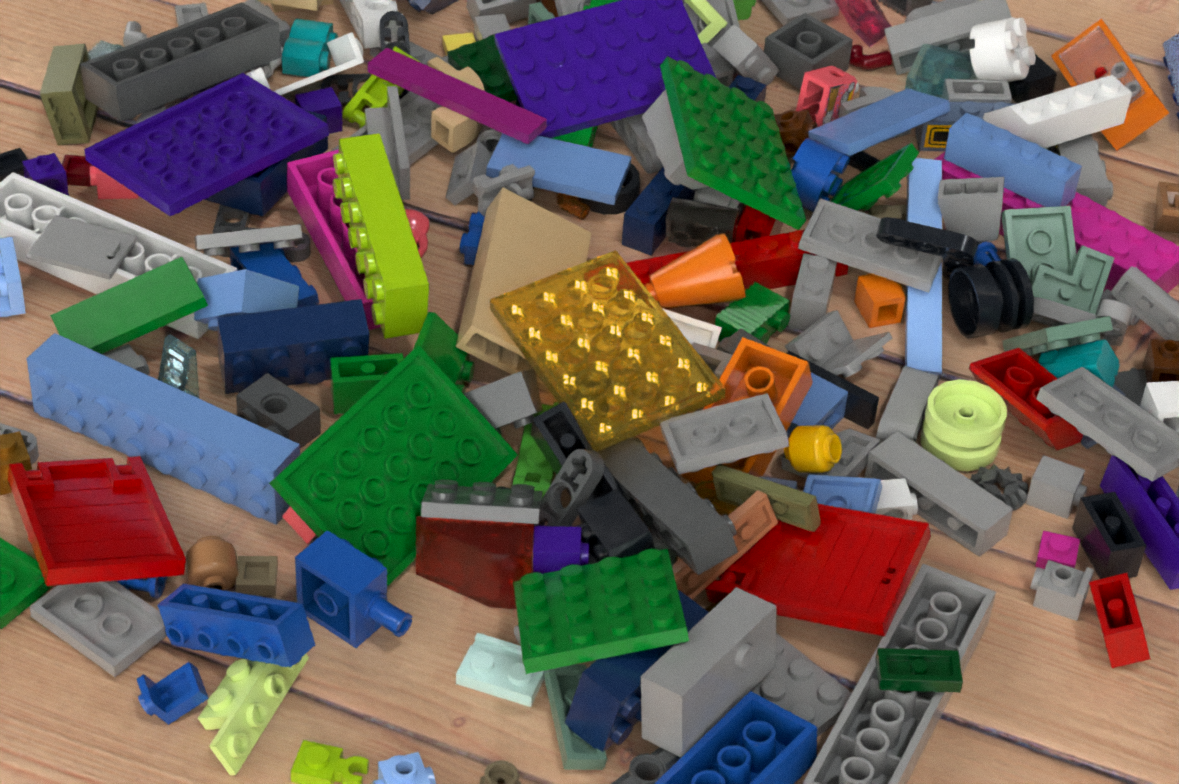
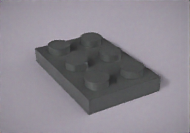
[421,480,543,524]

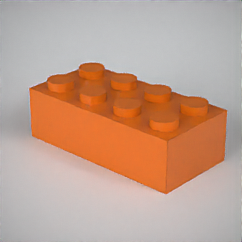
[681,337,813,491]

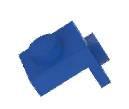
[137,662,208,725]

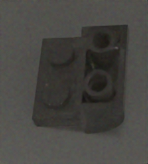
[666,197,740,247]

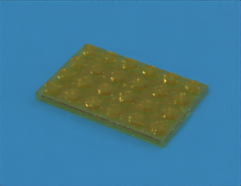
[490,250,726,452]

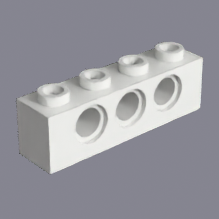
[340,0,402,49]

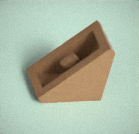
[1153,181,1179,233]

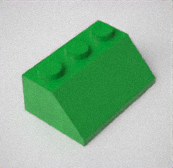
[413,312,475,394]

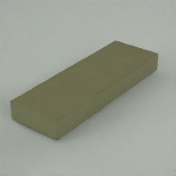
[712,464,821,532]

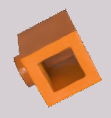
[854,274,906,328]

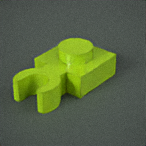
[290,740,369,784]

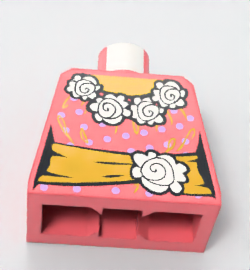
[796,66,859,127]

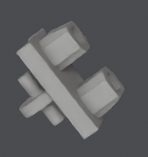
[473,164,535,216]

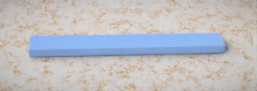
[905,158,942,380]

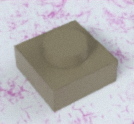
[236,556,278,596]

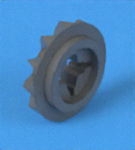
[970,464,1028,511]

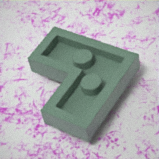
[1031,246,1114,315]

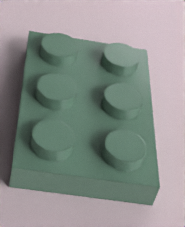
[1001,206,1077,283]
[1002,316,1113,356]

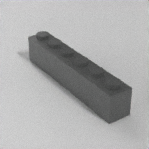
[593,429,738,575]

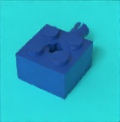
[295,530,412,648]

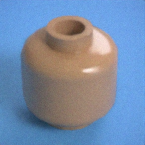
[186,536,239,591]

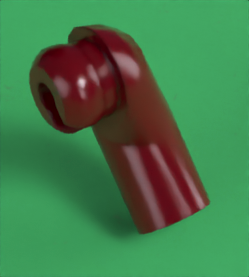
[849,44,892,71]

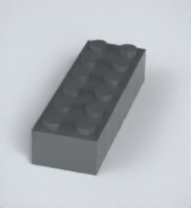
[80,2,282,121]

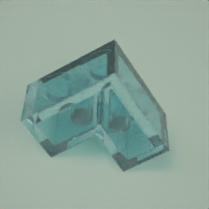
[905,43,979,98]

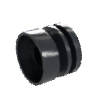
[948,258,1034,339]

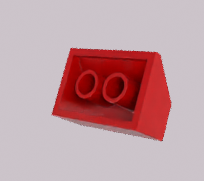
[969,348,1084,451]

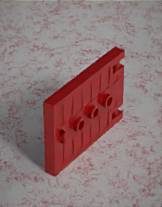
[8,456,186,586]
[705,504,931,637]

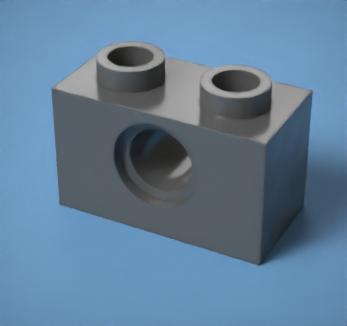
[236,373,321,449]

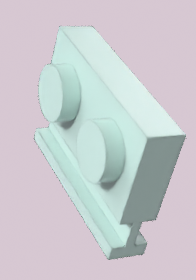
[456,633,545,707]

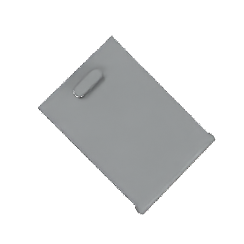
[26,215,137,280]

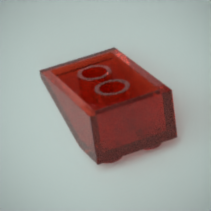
[416,516,534,609]

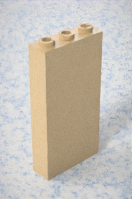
[455,187,591,393]

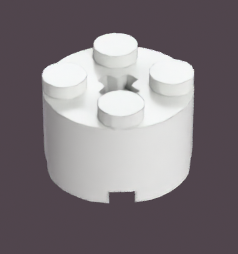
[970,17,1036,82]

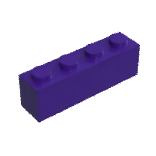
[1100,455,1179,590]

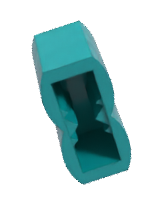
[282,18,338,77]

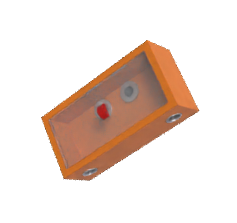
[1051,18,1169,151]

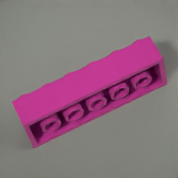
[287,149,381,330]

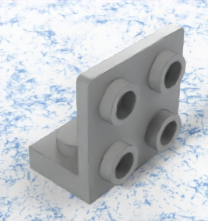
[785,310,892,378]

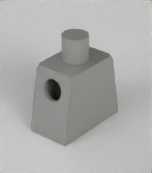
[938,177,1004,245]

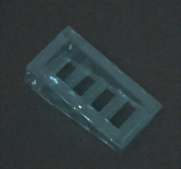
[158,334,199,398]

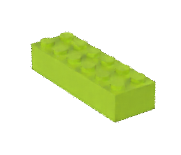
[333,133,429,339]

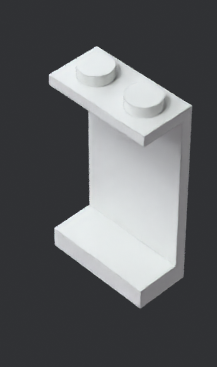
[246,32,364,95]

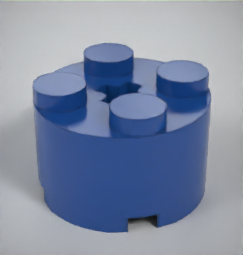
[791,138,850,212]

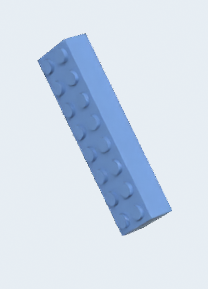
[27,333,300,525]

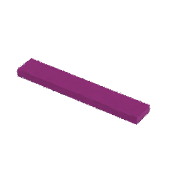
[368,48,547,144]

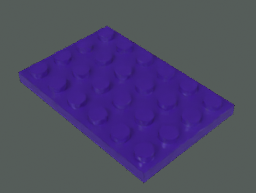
[495,0,716,138]
[84,73,329,217]

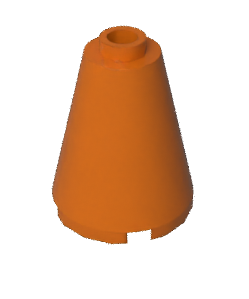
[645,233,746,308]

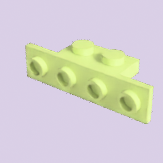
[198,654,309,775]

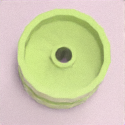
[921,379,1007,472]

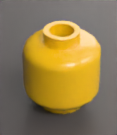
[784,425,842,473]

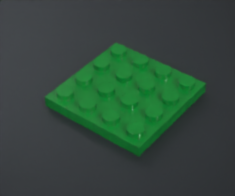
[513,549,689,674]

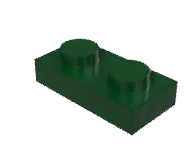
[875,648,963,692]

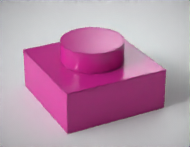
[1035,530,1080,569]

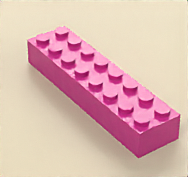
[934,152,1179,293]

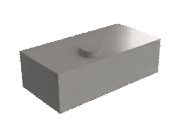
[641,587,777,757]

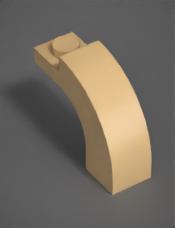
[428,57,484,153]

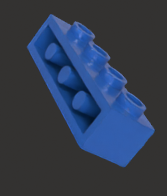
[157,584,316,667]

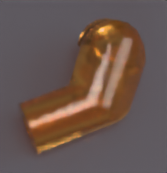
[556,192,590,220]

